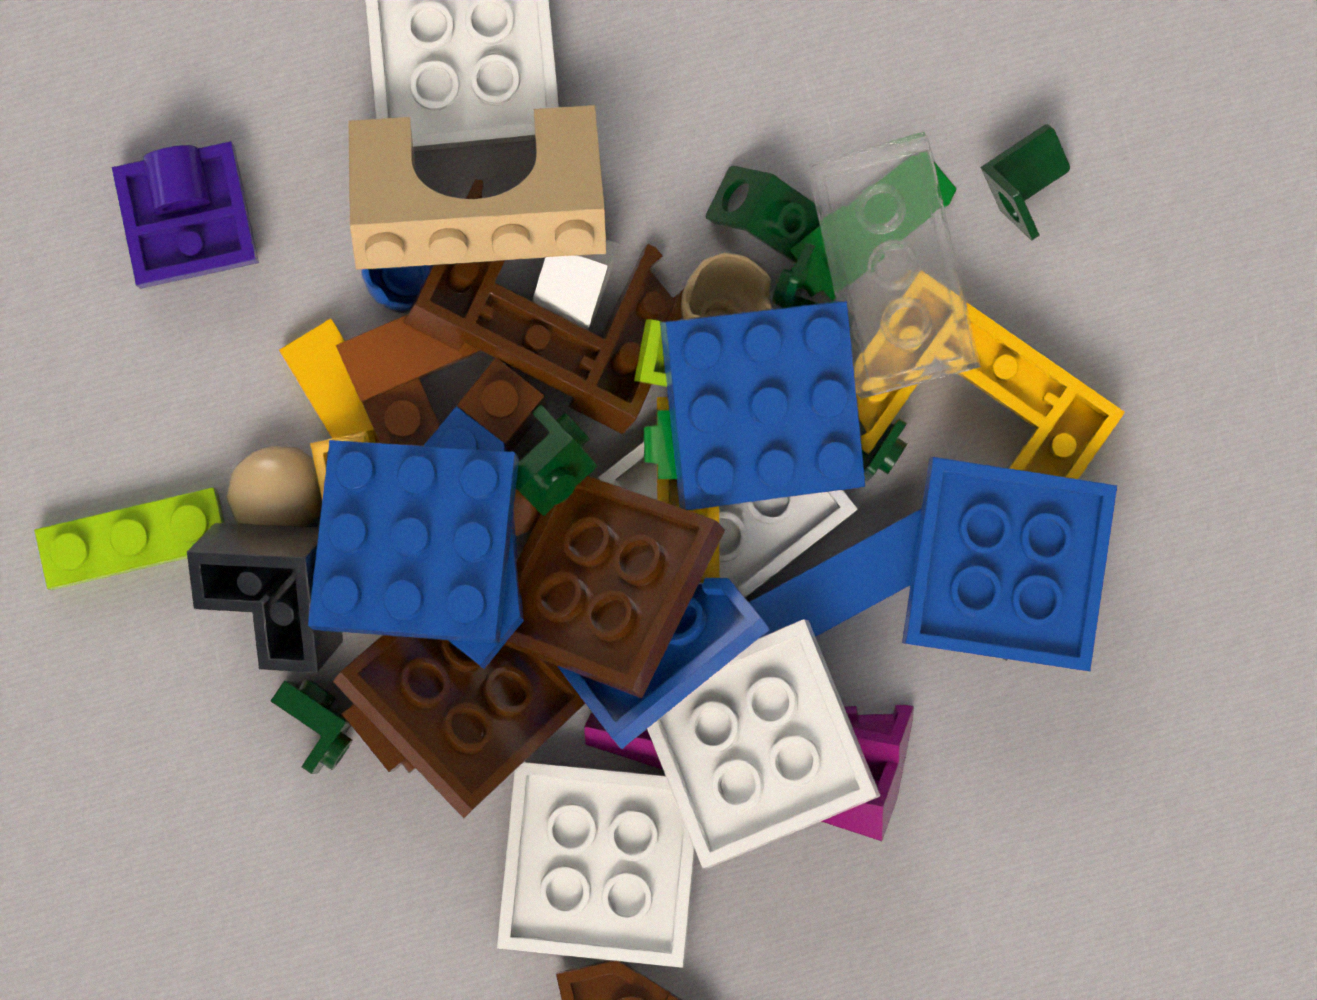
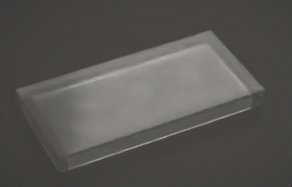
[807,132,981,399]

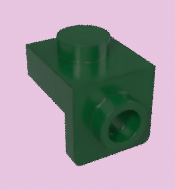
[516,404,598,517]
[271,678,353,774]

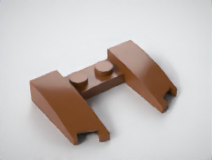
[336,315,541,537]

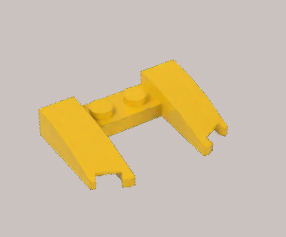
[854,272,1125,479]

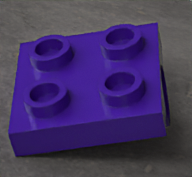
[112,141,259,289]

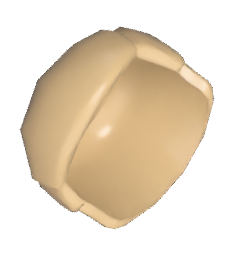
[681,252,773,319]
[227,446,322,527]

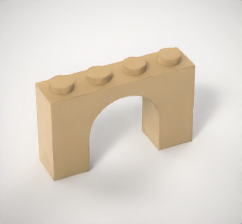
[348,105,606,270]

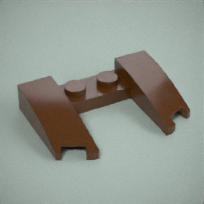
[404,179,685,435]

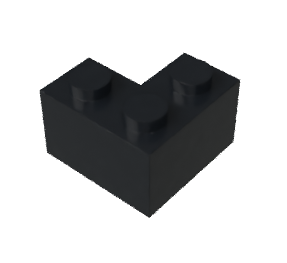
[187,523,343,673]

